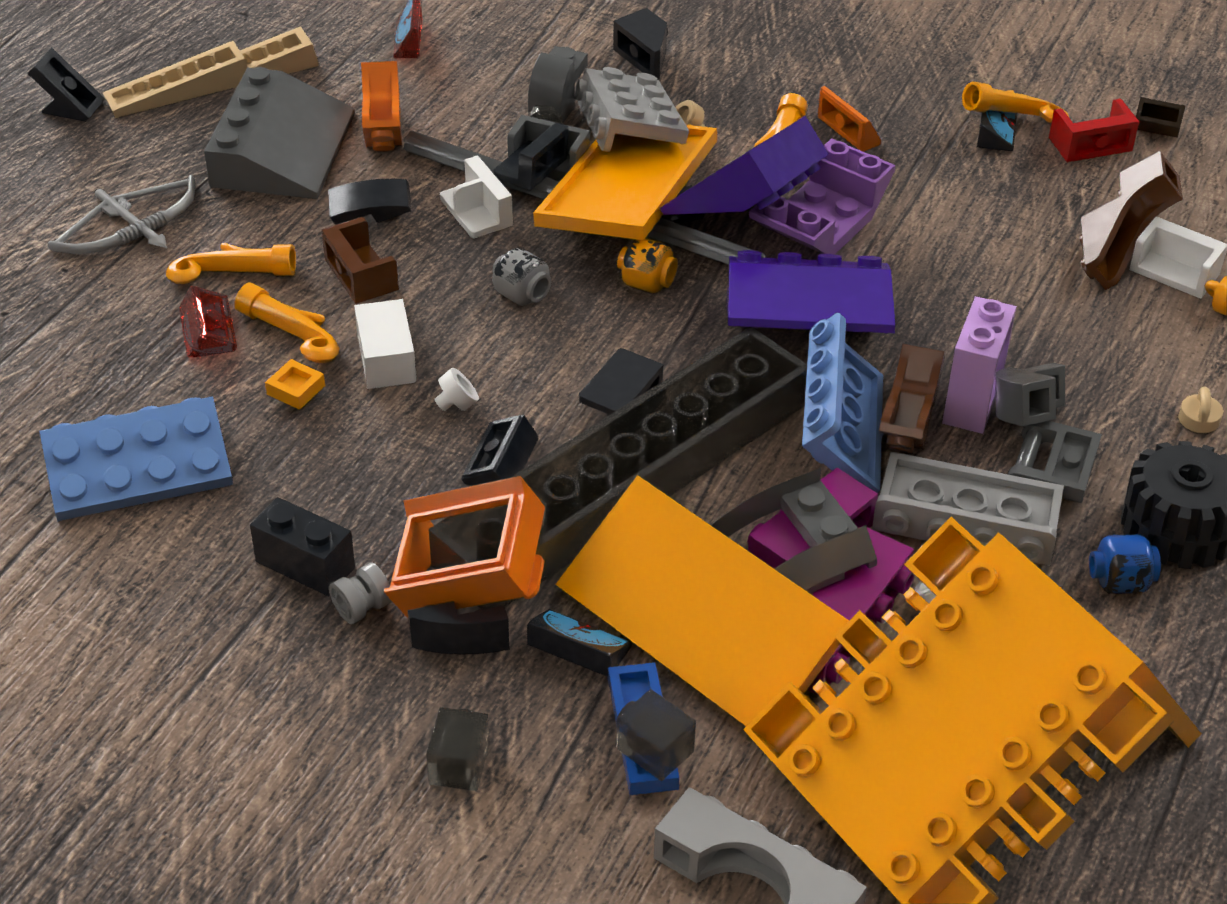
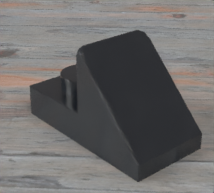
[27,48,105,122]

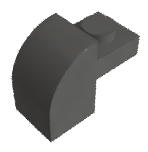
[528,46,588,124]
[995,363,1065,426]

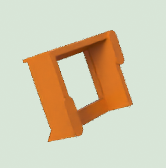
[384,476,545,618]

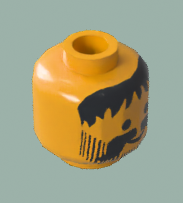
[617,238,678,293]

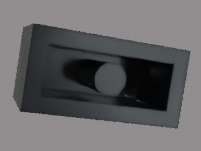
[250,497,355,597]

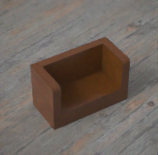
[321,217,399,304]

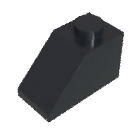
[613,8,668,80]

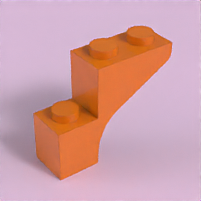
[361,61,402,151]

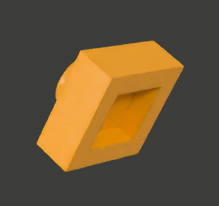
[265,359,325,410]

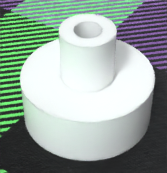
[435,368,479,411]

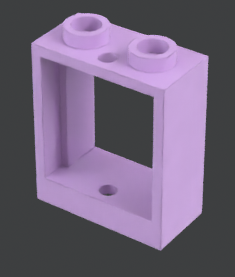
[942,296,1017,434]

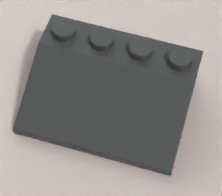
[204,67,355,199]

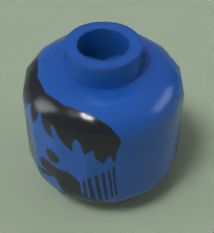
[1089,535,1161,594]

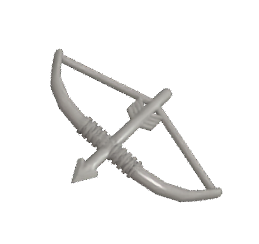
[48,175,195,254]

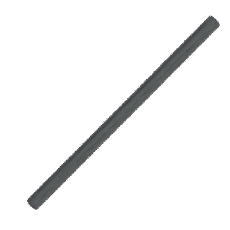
[403,131,767,265]

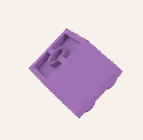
[749,138,895,254]

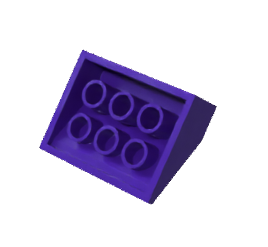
[659,116,829,215]
[727,250,895,333]

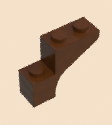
[1079,151,1183,290]
[879,344,945,454]

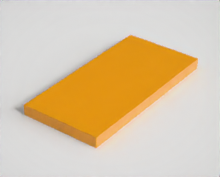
[533,125,717,240]
[555,475,849,726]

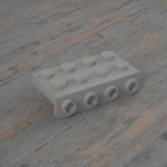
[574,67,689,152]
[872,452,1064,566]

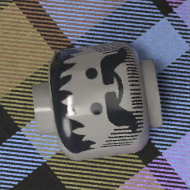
[492,248,551,306]

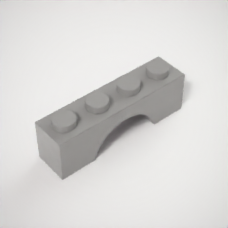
[654,787,867,904]

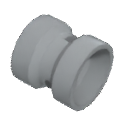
[329,562,392,624]

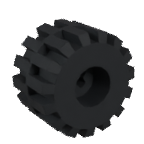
[1121,441,1227,569]

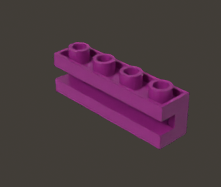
[807,527,915,696]

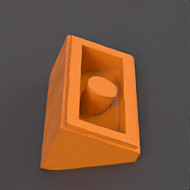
[818,86,881,152]

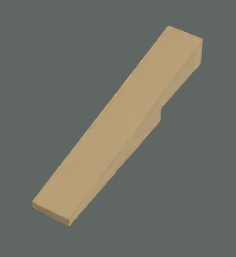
[103,26,319,118]

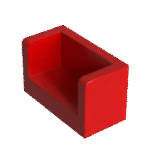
[1049,98,1139,162]

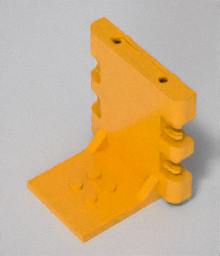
[743,517,1202,904]

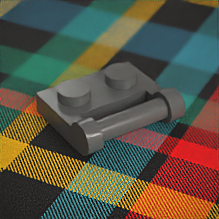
[1007,421,1102,503]

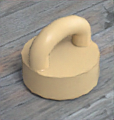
[675,100,705,127]
[1178,386,1224,433]

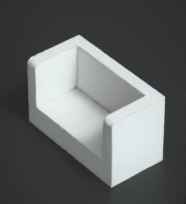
[1129,217,1227,299]
[354,299,416,389]

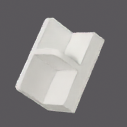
[440,155,513,238]

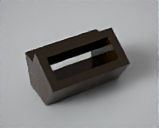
[1136,97,1185,138]

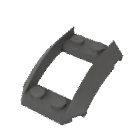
[710,468,877,594]

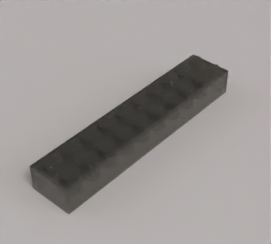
[428,327,807,609]

